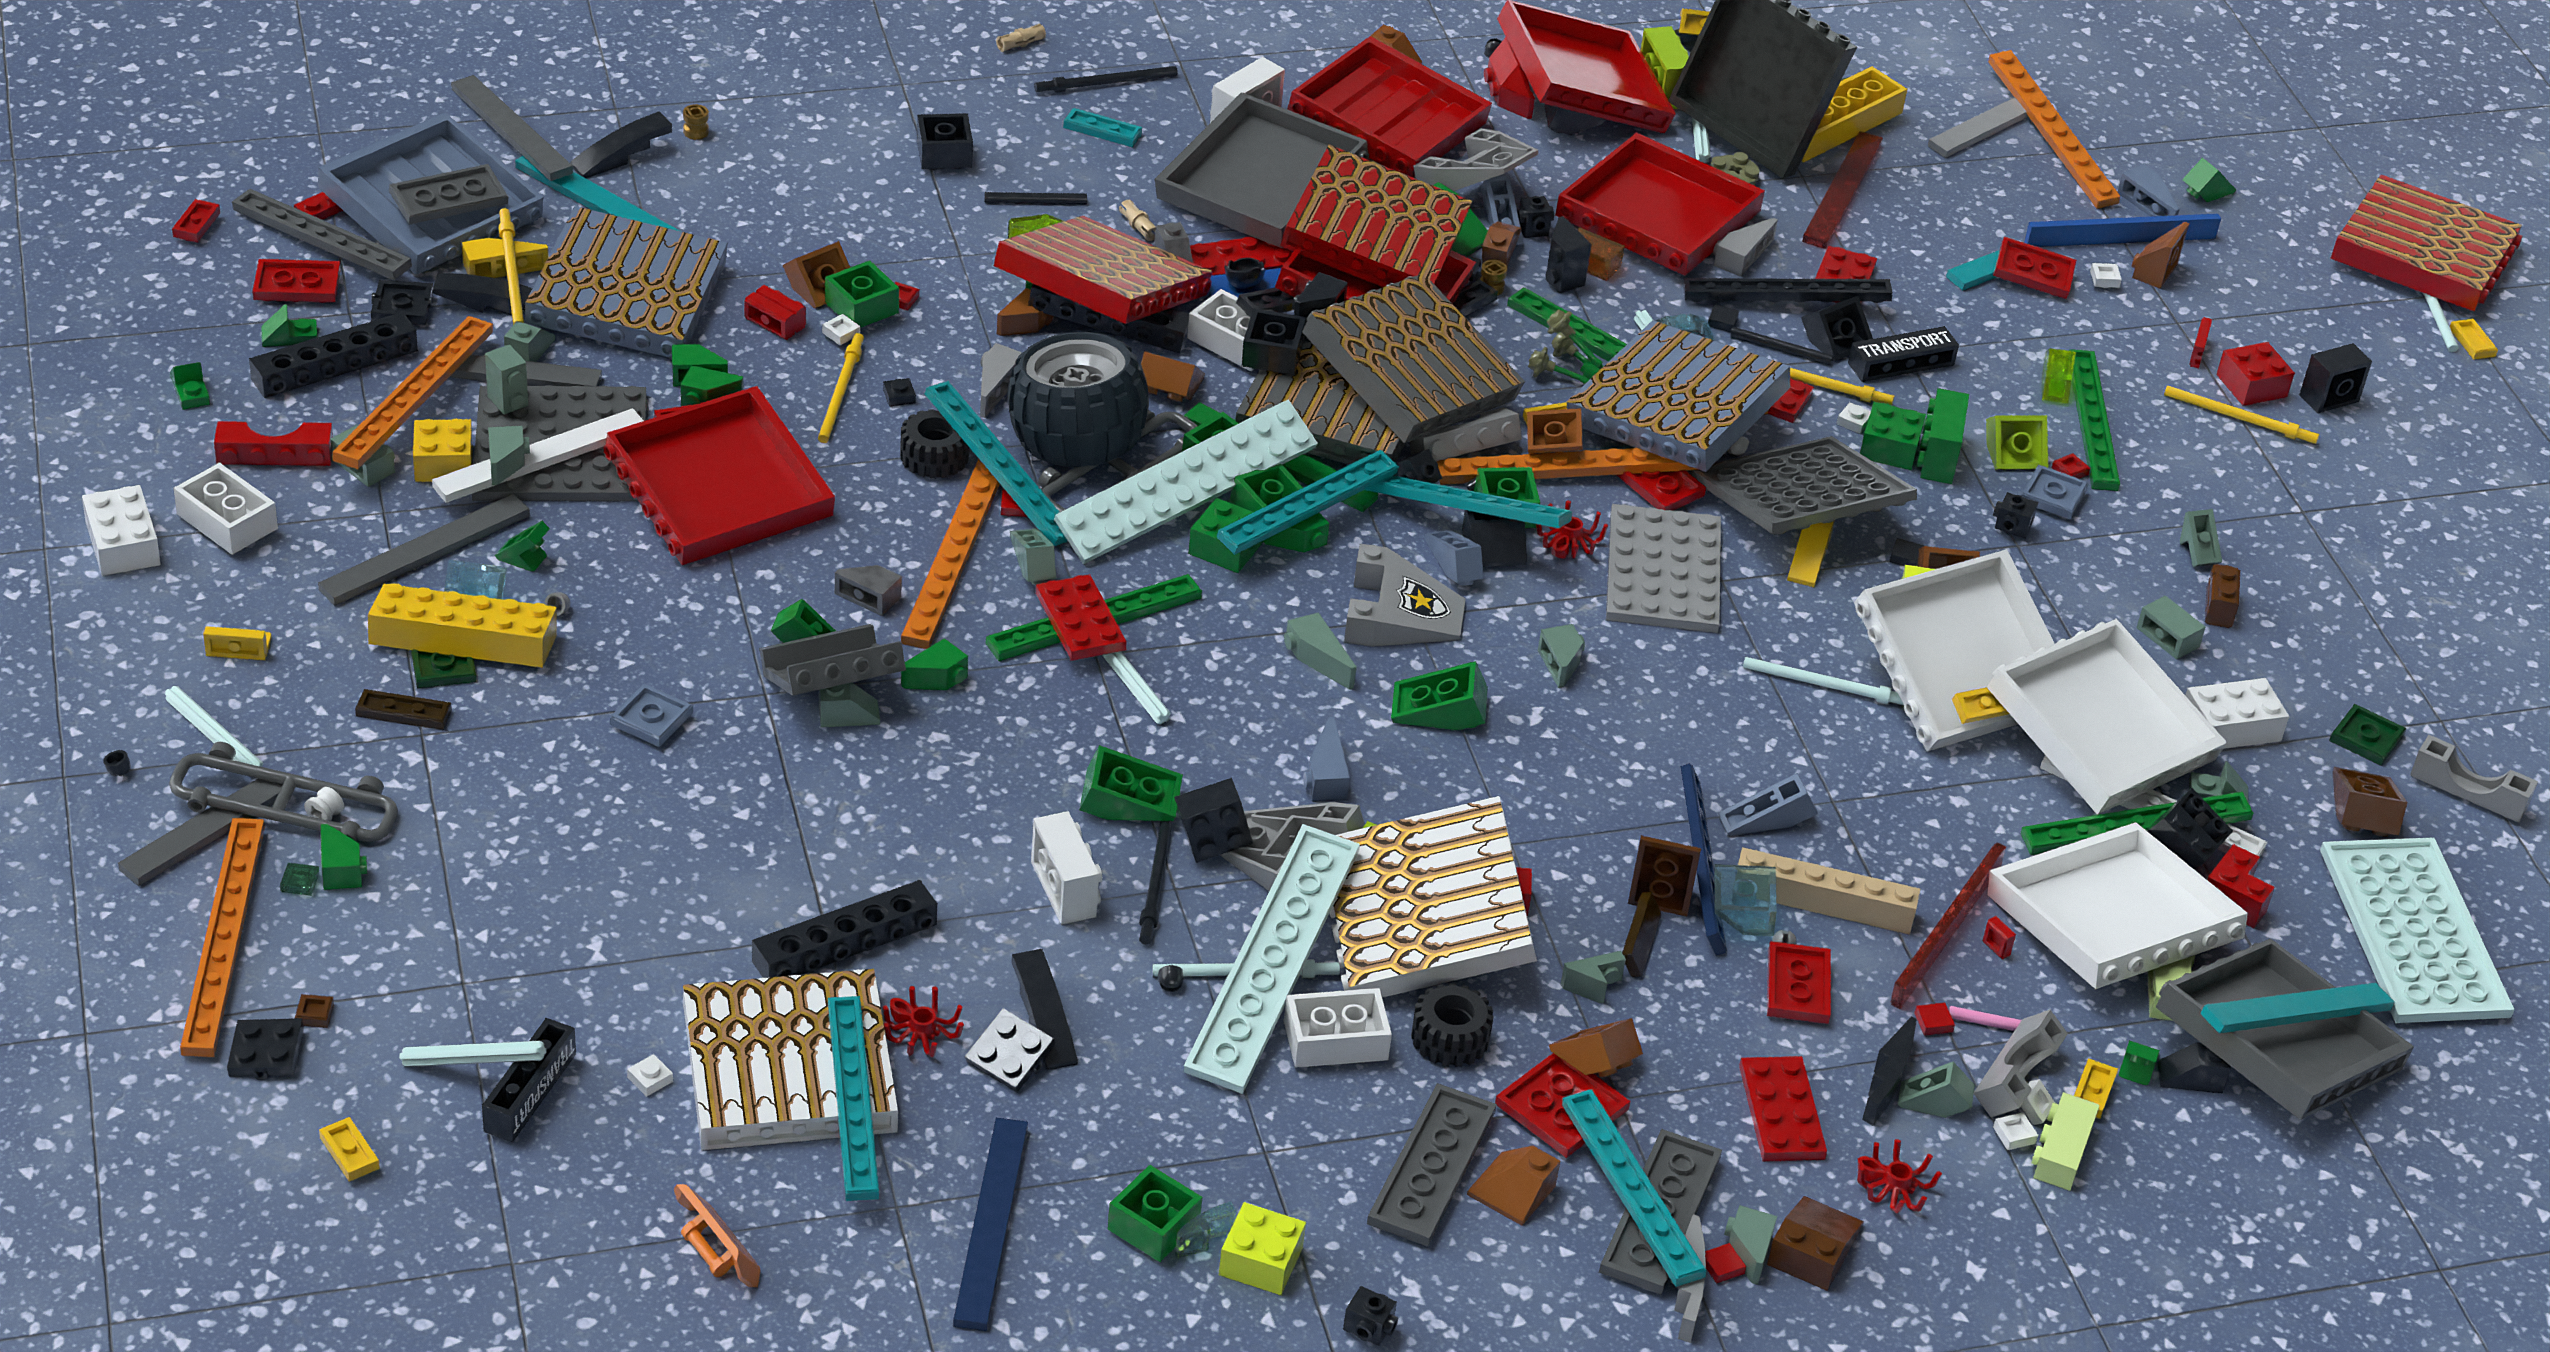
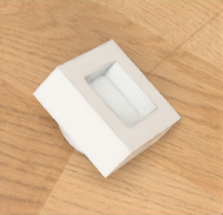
[2090,263,2122,288]
[822,314,860,345]
[1837,402,1871,434]
[627,1054,673,1097]
[2021,1079,2055,1125]
[1993,1112,2038,1150]

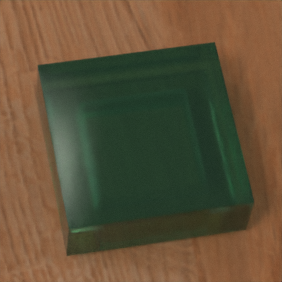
[280,862,320,896]

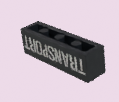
[1848,326,1959,382]
[482,1018,576,1142]

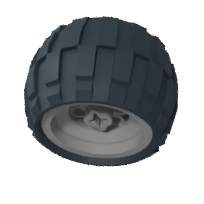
[1007,332,1149,467]

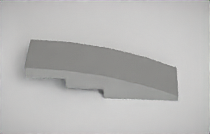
[1671,1214,1706,1343]

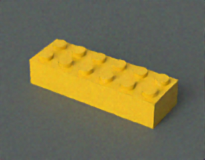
[1802,66,1908,163]
[368,583,557,668]

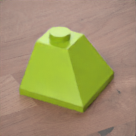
[1986,415,2048,469]

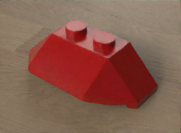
[1484,37,1535,119]

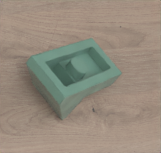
[2180,509,2222,567]
[2189,761,2248,801]
[1561,951,1626,1003]

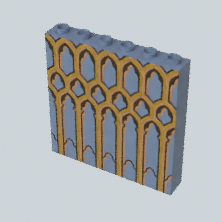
[525,206,728,358]
[1566,320,1790,472]

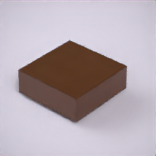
[295,994,334,1028]

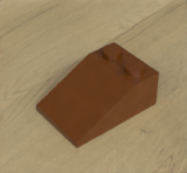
[2333,767,2408,837]
[1628,835,1701,917]
[1767,1196,1864,1291]

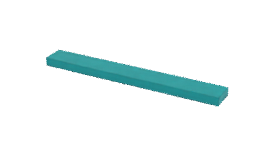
[515,156,682,232]
[924,381,1068,546]
[1216,450,1399,555]
[1365,476,1572,528]
[2200,983,2395,1034]
[828,996,879,1201]
[1562,1089,1706,1287]

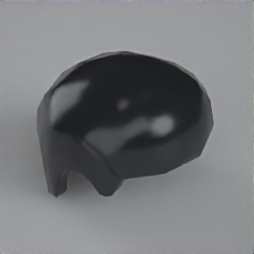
[1224,257,1265,289]

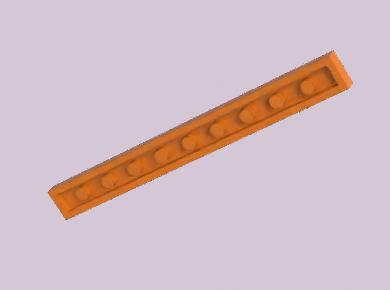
[1988,50,2120,209]
[333,316,493,469]
[1437,447,1699,485]
[901,459,1000,649]
[180,818,265,1057]

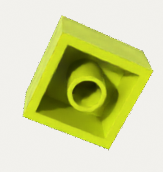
[1219,1202,1306,1295]

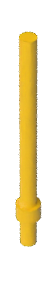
[498,208,524,325]
[818,333,864,443]
[1790,368,1895,406]
[2164,385,2320,444]

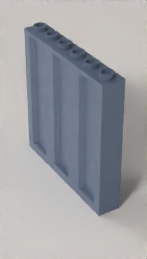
[318,112,544,275]

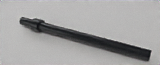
[1034,66,1178,93]
[1139,821,1173,945]

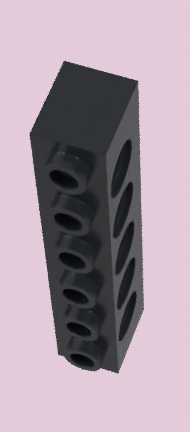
[1028,284,1189,353]
[249,312,418,398]
[752,880,938,978]

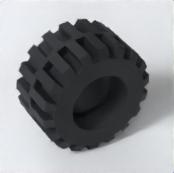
[900,409,969,479]
[1411,983,1494,1067]

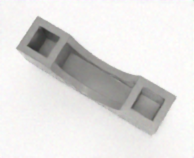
[1409,407,1522,461]
[2410,735,2538,822]
[1973,1009,2068,1117]

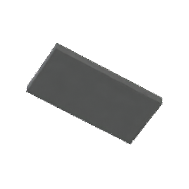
[389,164,509,225]

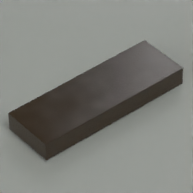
[355,689,452,730]
[1622,892,1662,977]

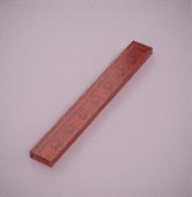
[1802,131,1883,249]
[1891,842,2006,1009]

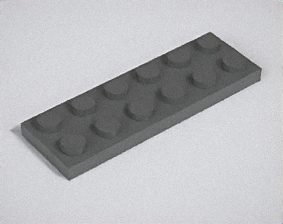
[1367,1083,1497,1246]
[1599,1129,1722,1295]

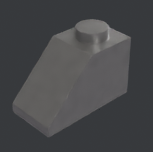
[1154,222,1193,262]
[834,565,902,616]

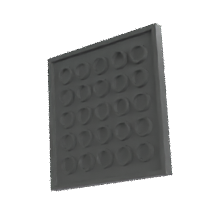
[472,385,646,501]
[1691,436,1917,535]

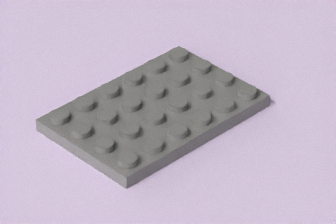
[1606,504,1721,633]

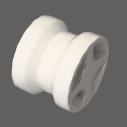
[304,787,344,821]

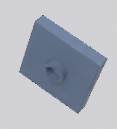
[2021,465,2089,520]
[609,683,693,747]

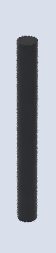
[984,192,1087,204]
[1730,326,1833,365]

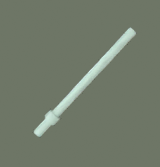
[2423,293,2458,352]
[1743,657,1904,705]
[1152,959,1340,978]

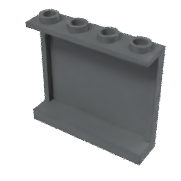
[759,624,906,695]

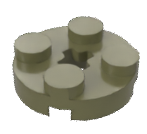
[1711,152,1760,186]

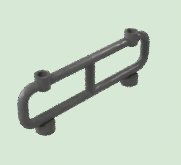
[1038,410,1197,512]
[169,741,398,842]

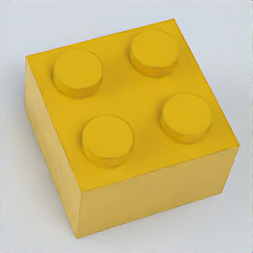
[413,419,473,482]

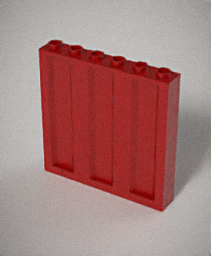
[1287,36,1492,178]

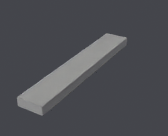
[1928,97,2028,158]

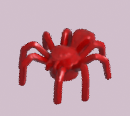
[1536,500,1608,559]
[883,986,964,1058]
[1857,1139,1942,1214]

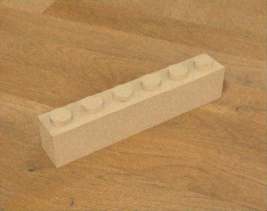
[1732,847,1920,935]

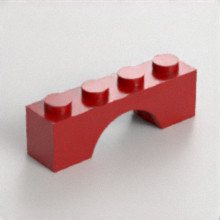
[214,421,333,466]

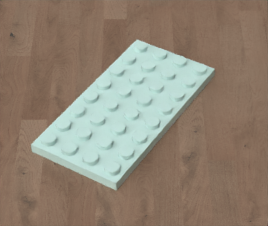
[2320,838,2514,1023]

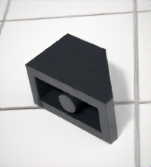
[2158,1042,2231,1093]

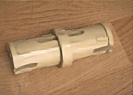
[996,24,1046,52]
[1119,200,1156,241]

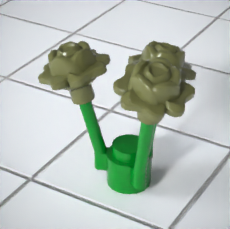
[1528,310,1604,385]

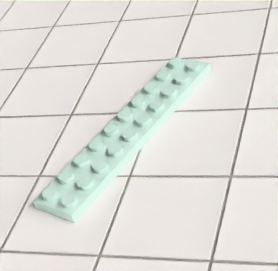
[1054,399,1318,564]
[1184,824,1360,1094]

